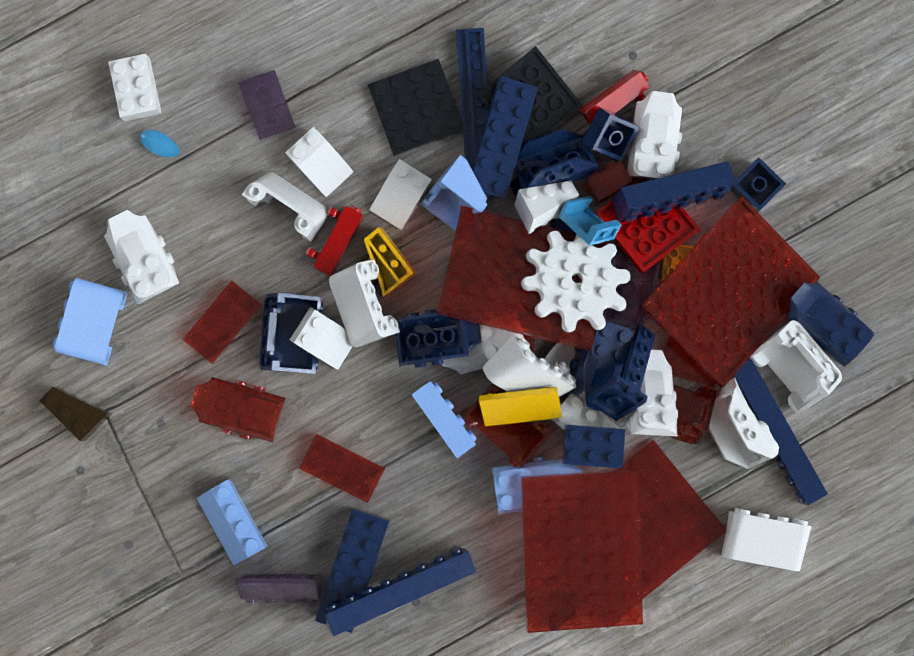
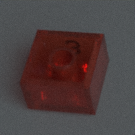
[584,161,632,206]

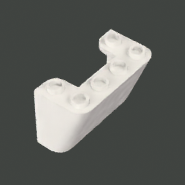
[329,259,400,347]
[482,335,576,397]
[721,508,811,571]

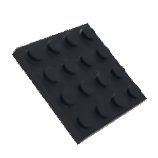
[477,46,583,149]
[367,59,463,156]

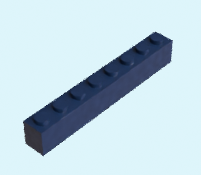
[728,359,828,505]
[322,547,476,636]

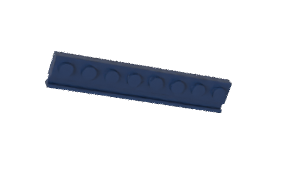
[456,28,488,168]

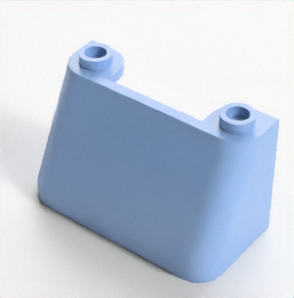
[420,155,488,232]

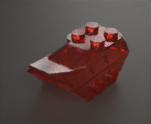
[190,377,286,443]

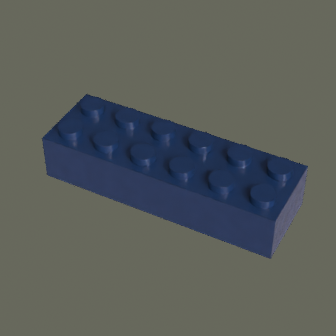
[471,76,538,199]
[611,161,736,222]
[315,508,390,633]

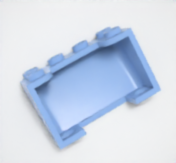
[53,278,128,366]

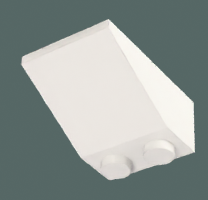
[285,127,354,197]
[370,159,432,231]
[290,307,353,370]

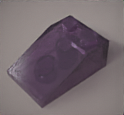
[238,70,296,140]

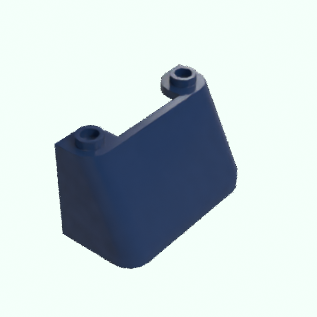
[259,292,323,374]

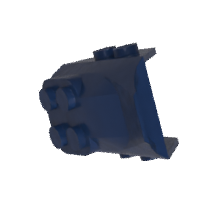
[510,129,598,196]
[786,281,875,367]
[395,309,481,368]
[569,321,633,412]

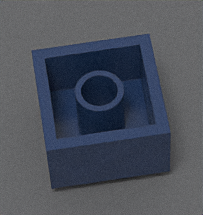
[582,107,640,161]
[730,157,786,214]

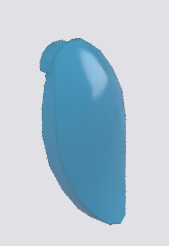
[139,130,180,157]

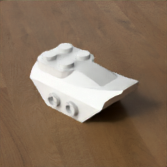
[626,91,682,180]
[104,210,179,304]
[442,311,524,375]
[624,349,678,436]
[706,378,779,469]

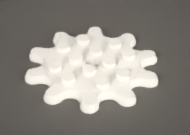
[521,231,630,332]

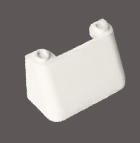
[242,173,328,243]
[748,320,842,415]

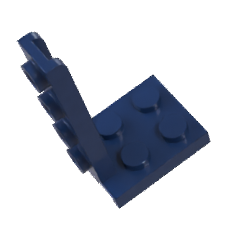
[587,324,655,421]

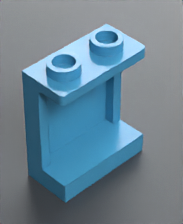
[558,196,622,246]

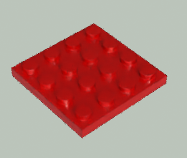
[595,179,701,274]

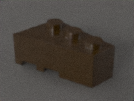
[39,387,112,441]

